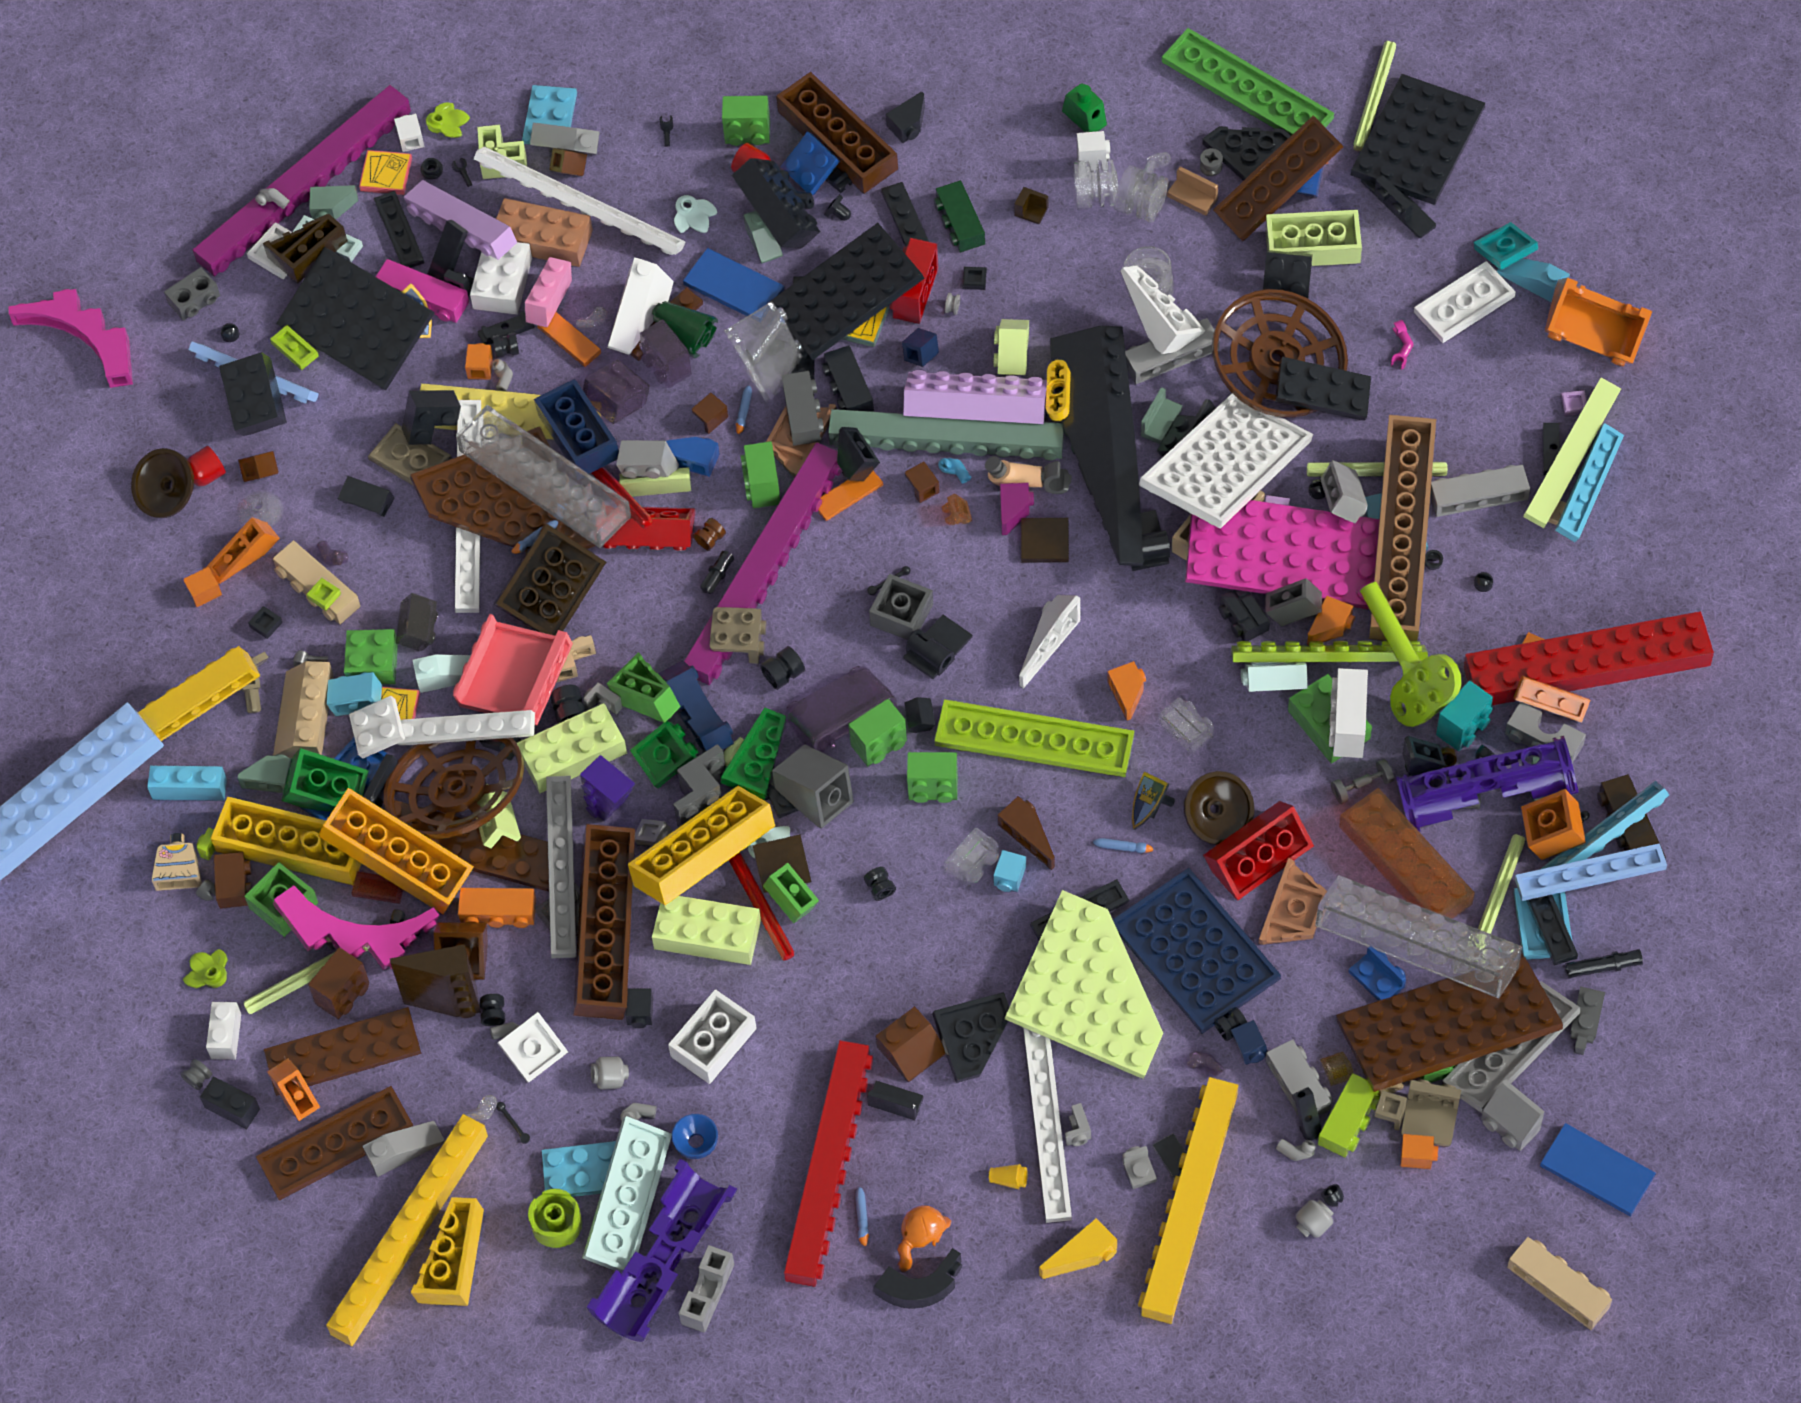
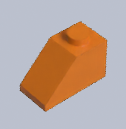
[1307,596,1355,645]
[1107,661,1146,721]

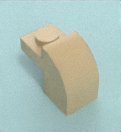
[556,635,596,683]

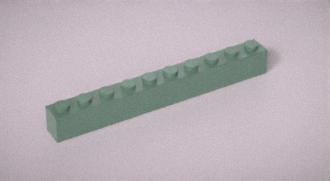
[829,409,1064,460]

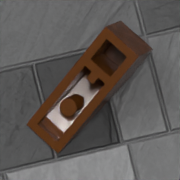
[998,796,1055,870]

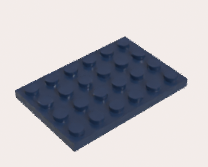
[1113,868,1281,1034]

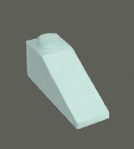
[413,655,471,693]

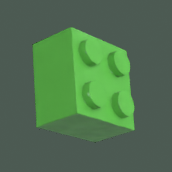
[722,96,770,146]
[740,441,780,509]
[344,629,398,684]
[849,699,907,767]
[907,752,958,803]
[245,862,318,937]

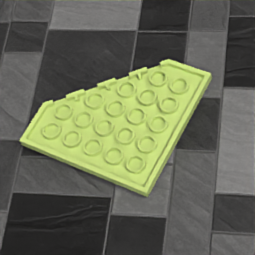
[1005,890,1163,1079]

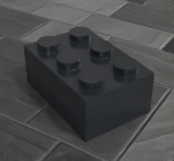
[219,352,287,436]

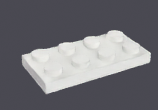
[1414,261,1516,343]

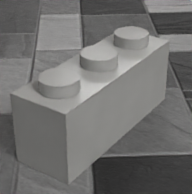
[1320,460,1368,524]
[1266,1040,1332,1116]

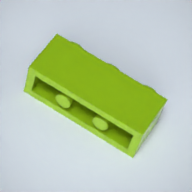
[1318,1073,1381,1158]

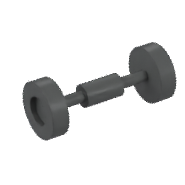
[1331,759,1394,804]

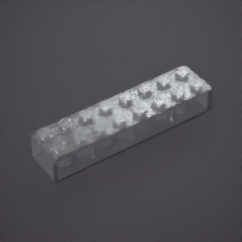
[456,405,631,548]
[1315,875,1523,998]

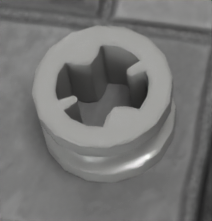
[945,293,960,315]

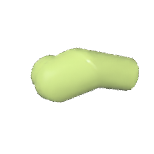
[724,737,744,767]

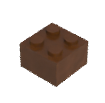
[308,947,370,1020]

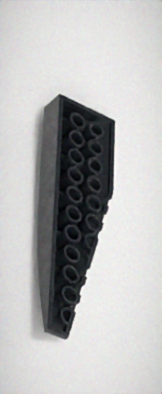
[1049,326,1143,566]

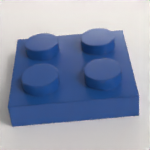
[780,132,840,195]

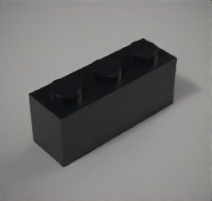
[821,345,874,412]

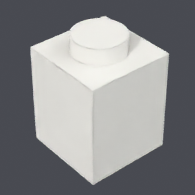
[394,114,424,152]

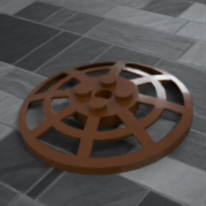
[1212,289,1348,418]
[384,738,524,839]

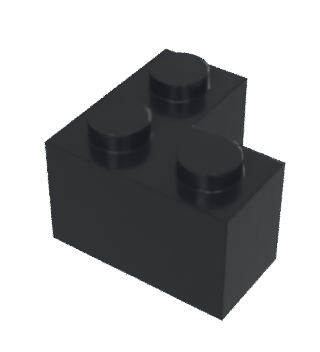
[402,390,461,445]

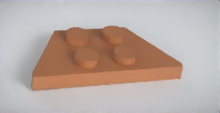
[766,404,837,478]
[1258,858,1329,945]

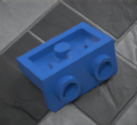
[1348,945,1406,1001]

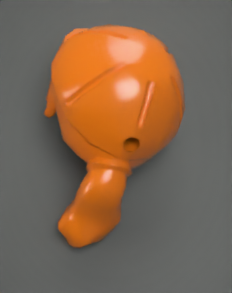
[897,1205,951,1272]

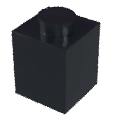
[625,988,653,1029]

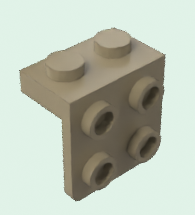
[710,607,767,664]
[1401,1079,1461,1147]

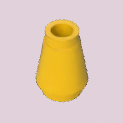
[989,1164,1028,1190]

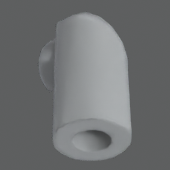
[255,188,290,209]
[491,359,513,391]
[620,1103,657,1122]
[1276,1139,1316,1161]

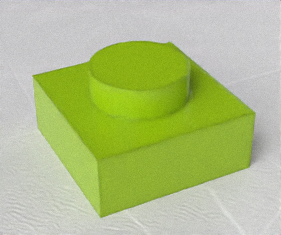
[306,577,341,611]
[197,827,215,861]

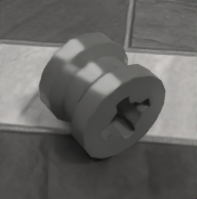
[1200,148,1223,176]
[180,1059,213,1090]

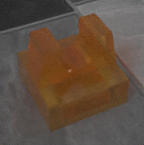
[942,493,972,525]

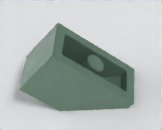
[309,185,358,220]
[744,210,783,263]
[238,754,291,793]

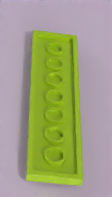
[1231,641,1428,662]
[934,699,1134,777]

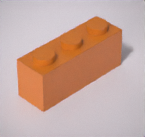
[458,888,536,928]

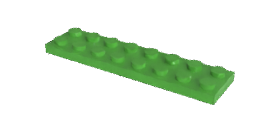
[1162,28,1334,136]

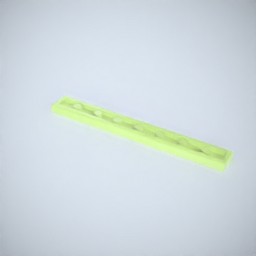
[1523,378,1621,528]

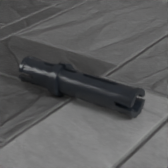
[1565,949,1643,979]

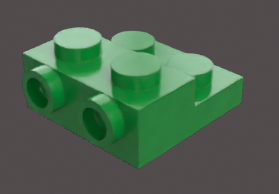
[630,721,699,788]

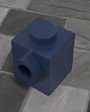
[902,328,939,367]
[1231,1020,1268,1065]

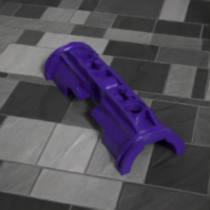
[1395,735,1579,834]
[587,1159,737,1342]

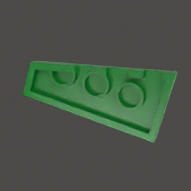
[721,707,786,800]

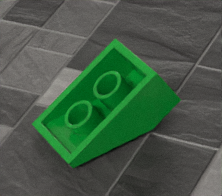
[281,748,369,812]

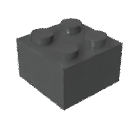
[869,574,933,640]

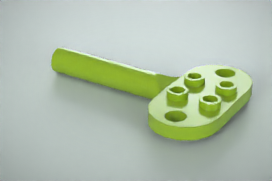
[1360,582,1461,727]

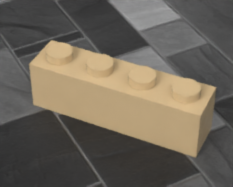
[273,540,361,624]
[1507,1237,1612,1330]

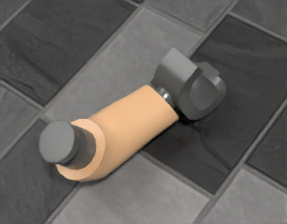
[985,456,1072,494]

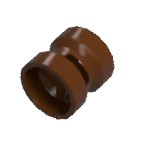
[693,518,726,551]

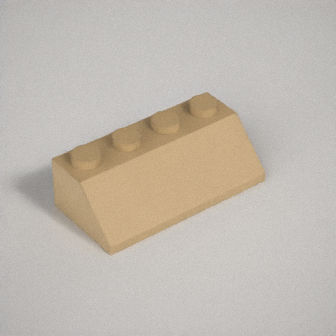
[273,661,334,758]

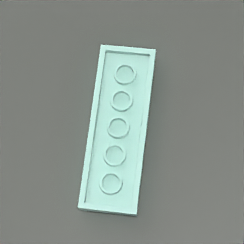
[582,1116,672,1273]

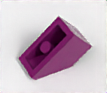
[1000,483,1034,535]

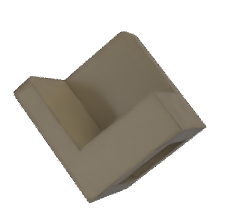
[1375,1090,1407,1131]

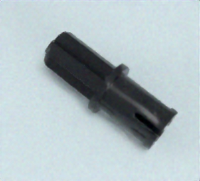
[700,551,734,594]

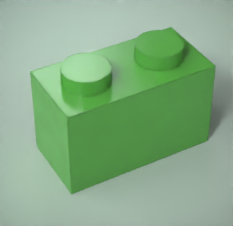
[763,863,819,924]

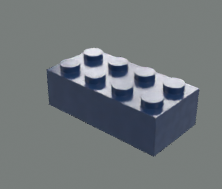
[534,379,619,479]

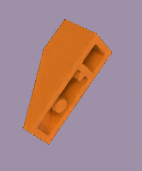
[206,517,280,584]

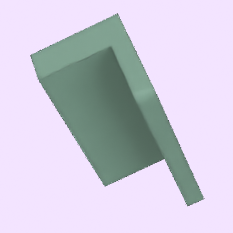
[1141,387,1182,444]

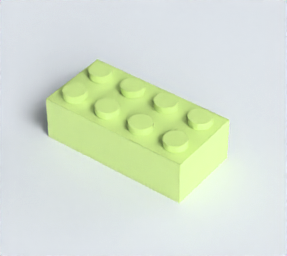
[1265,210,1362,266]
[517,703,627,793]
[652,896,761,965]

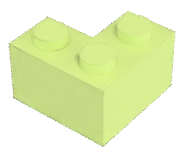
[478,125,527,179]
[994,319,1029,375]

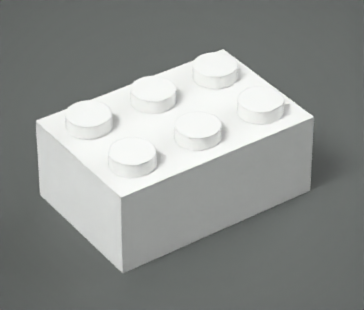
[470,242,532,315]
[1329,668,1368,758]
[668,989,756,1084]

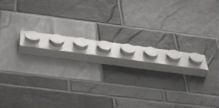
[546,776,576,958]

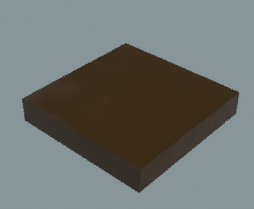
[1021,518,1069,563]
[752,834,812,894]

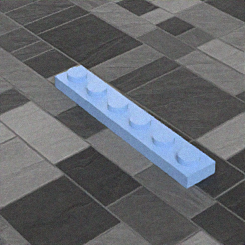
[188,342,319,403]
[1515,844,1667,901]

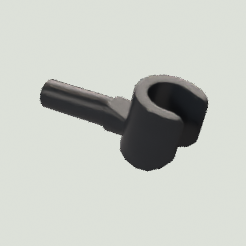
[659,115,674,147]
[451,158,473,187]
[390,909,421,936]

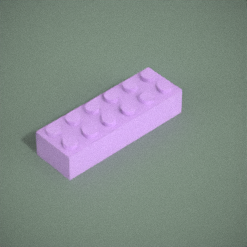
[904,370,1047,424]

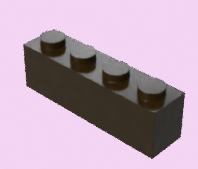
[1597,774,1666,860]

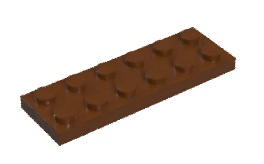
[1213,115,1343,241]
[264,1007,422,1096]
[256,1086,414,1201]

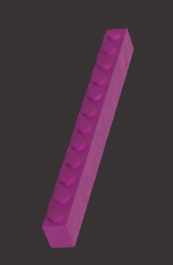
[193,85,411,277]
[684,442,842,685]

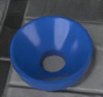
[672,1114,718,1159]

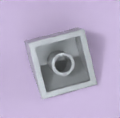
[616,440,679,479]
[1481,1079,1545,1151]

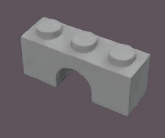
[1505,702,1586,763]
[679,1245,735,1333]

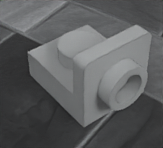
[583,683,622,715]
[635,819,673,846]
[1065,1103,1091,1147]
[1122,1146,1157,1189]

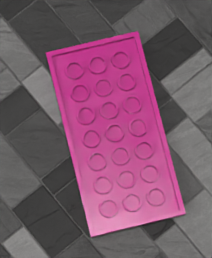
[1185,500,1380,609]

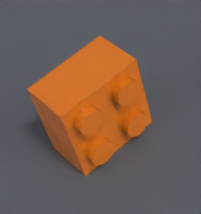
[1521,789,1586,860]

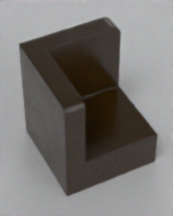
[1014,187,1049,224]

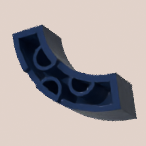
[658,660,734,752]

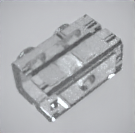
[1159,697,1214,755]
[944,827,999,887]

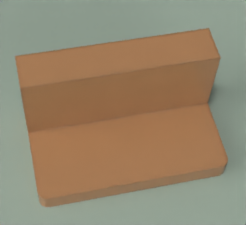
[1167,167,1218,216]

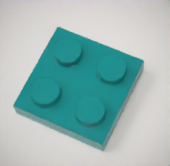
[1473,222,1538,270]

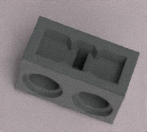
[164,267,220,321]

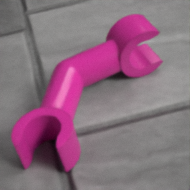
[1391,319,1414,370]

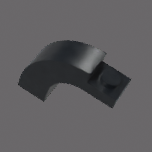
[874,1248,962,1309]

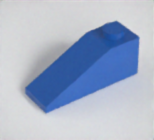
[666,437,720,477]

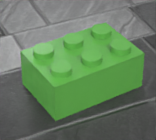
[1288,674,1372,764]

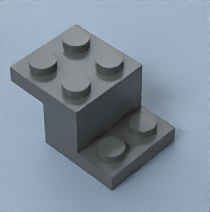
[673,744,726,827]

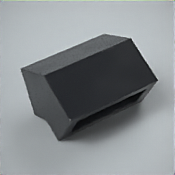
[904,697,935,733]

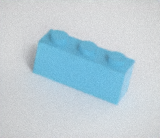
[148,766,227,801]

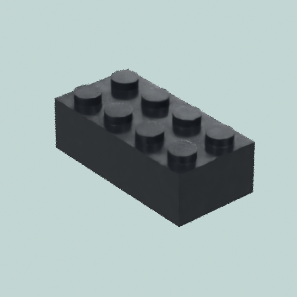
[732,158,821,249]

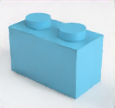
[327,672,382,716]

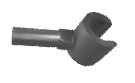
[293,651,328,667]

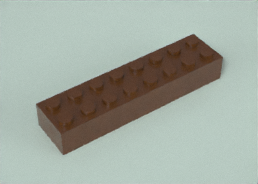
[573,824,635,1020]

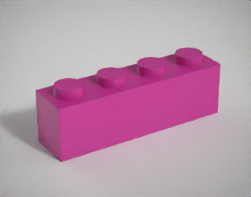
[376,259,469,323]

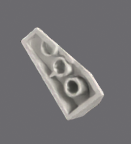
[607,258,673,355]
[1121,266,1205,354]
[1019,595,1080,688]

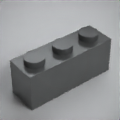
[782,371,824,446]

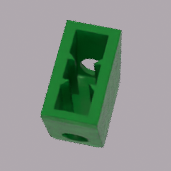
[1062,83,1107,133]

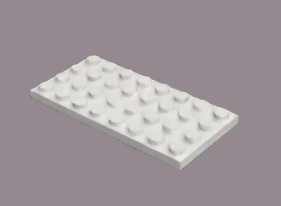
[1139,394,1313,529]

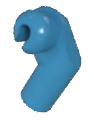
[938,458,971,484]

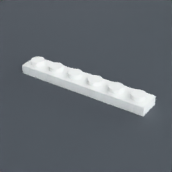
[397,710,535,746]

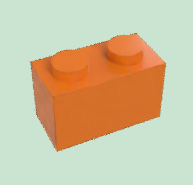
[267,1059,320,1121]

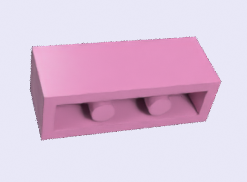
[525,257,572,327]

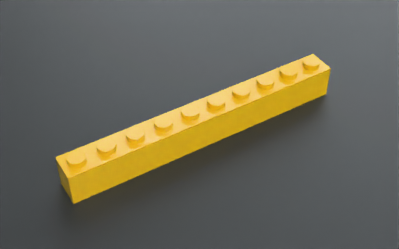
[1138,1077,1239,1324]
[326,1114,488,1346]

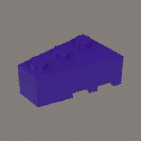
[580,755,635,822]

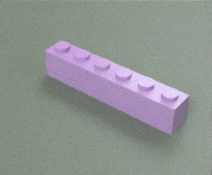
[404,180,517,260]

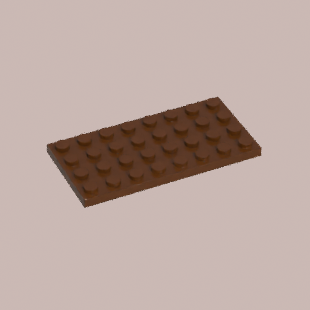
[1336,953,1563,1092]

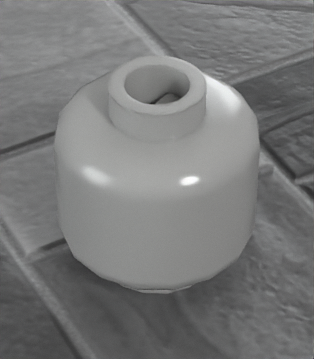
[591,1056,629,1090]
[1296,1199,1334,1238]

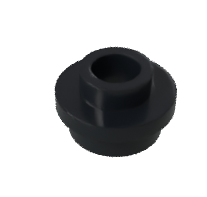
[420,158,443,179]

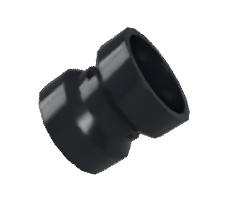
[493,332,519,358]
[864,866,896,901]
[479,994,506,1026]
[1214,1007,1248,1041]

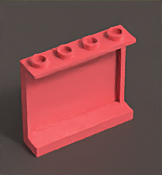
[453,614,573,726]

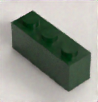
[933,180,985,253]

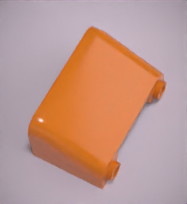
[1545,277,1652,367]

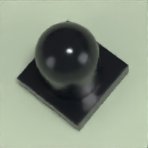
[824,194,851,221]

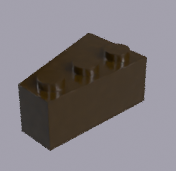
[263,214,348,284]

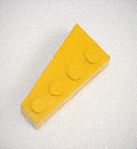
[411,1197,484,1306]

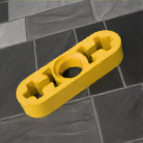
[1046,360,1071,421]

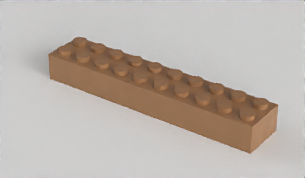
[1369,415,1436,641]

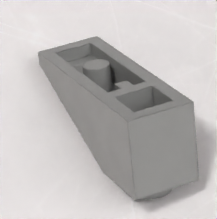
[530,122,600,155]
[363,1121,445,1177]

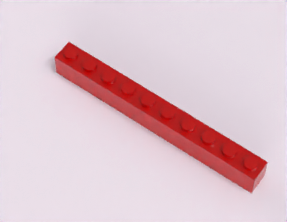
[784,1040,873,1287]

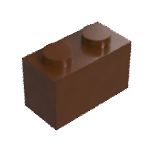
[214,852,252,909]

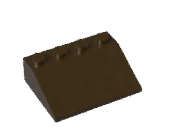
[493,524,607,636]
[390,945,481,1018]

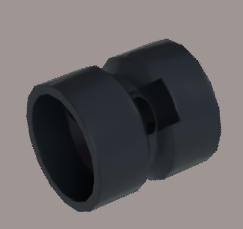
[760,646,805,690]
[550,685,586,724]

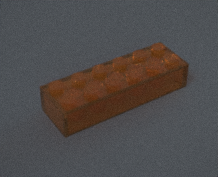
[1339,788,1475,932]

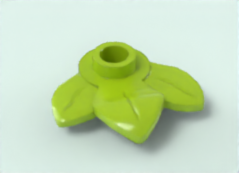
[426,102,470,138]
[183,949,228,988]

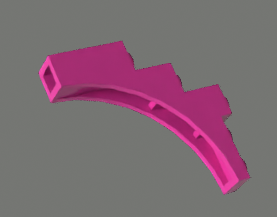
[8,289,133,388]
[273,886,439,970]

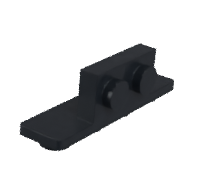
[1361,175,1436,238]
[1157,399,1216,457]

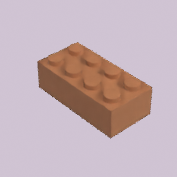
[496,198,593,267]

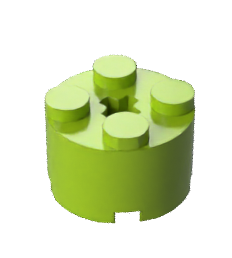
[528,1189,582,1248]

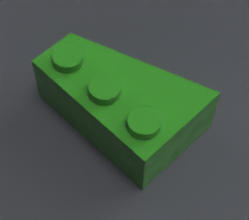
[607,652,680,723]

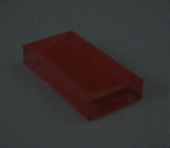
[351,871,404,904]

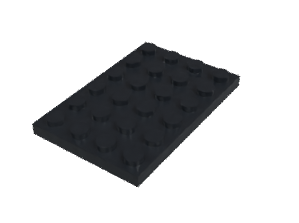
[1350,74,1485,205]
[767,223,925,360]
[276,247,435,390]

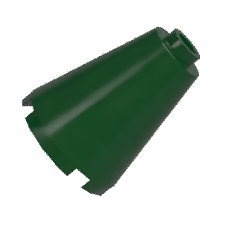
[652,301,718,358]

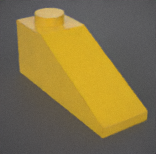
[1039,1218,1117,1279]

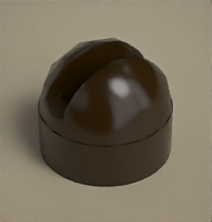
[1441,746,1457,768]

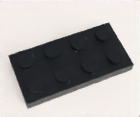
[1275,357,1371,420]

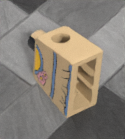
[152,833,202,891]

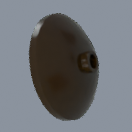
[131,448,194,518]
[1184,771,1255,845]

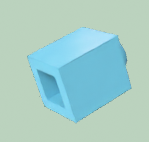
[993,850,1026,892]

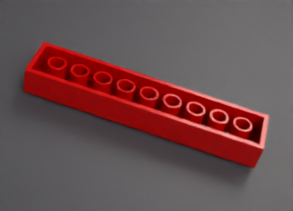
[1463,611,1714,706]

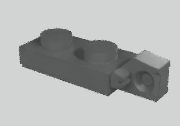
[1570,987,1605,1055]

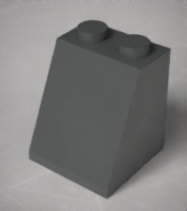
[772,744,854,829]

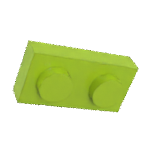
[270,325,319,370]

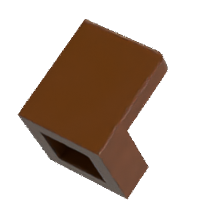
[549,148,587,176]
[692,392,728,434]
[238,451,279,482]
[905,461,940,503]

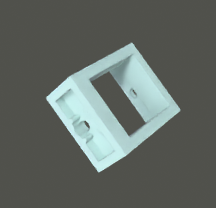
[1241,662,1308,692]

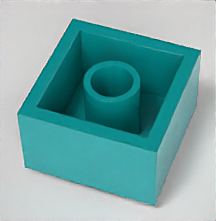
[1436,680,1493,751]

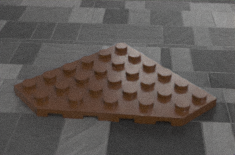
[410,426,597,552]

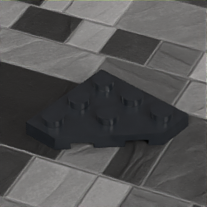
[1202,126,1291,181]
[932,992,1009,1083]

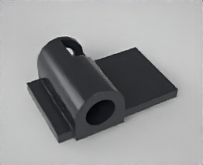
[1131,510,1170,571]
[903,614,973,679]

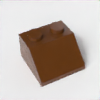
[434,922,488,980]
[876,1006,946,1083]

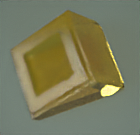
[1320,1052,1353,1086]

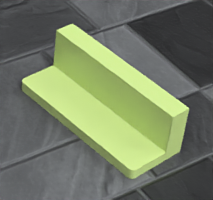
[619,467,691,497]
[476,784,521,848]

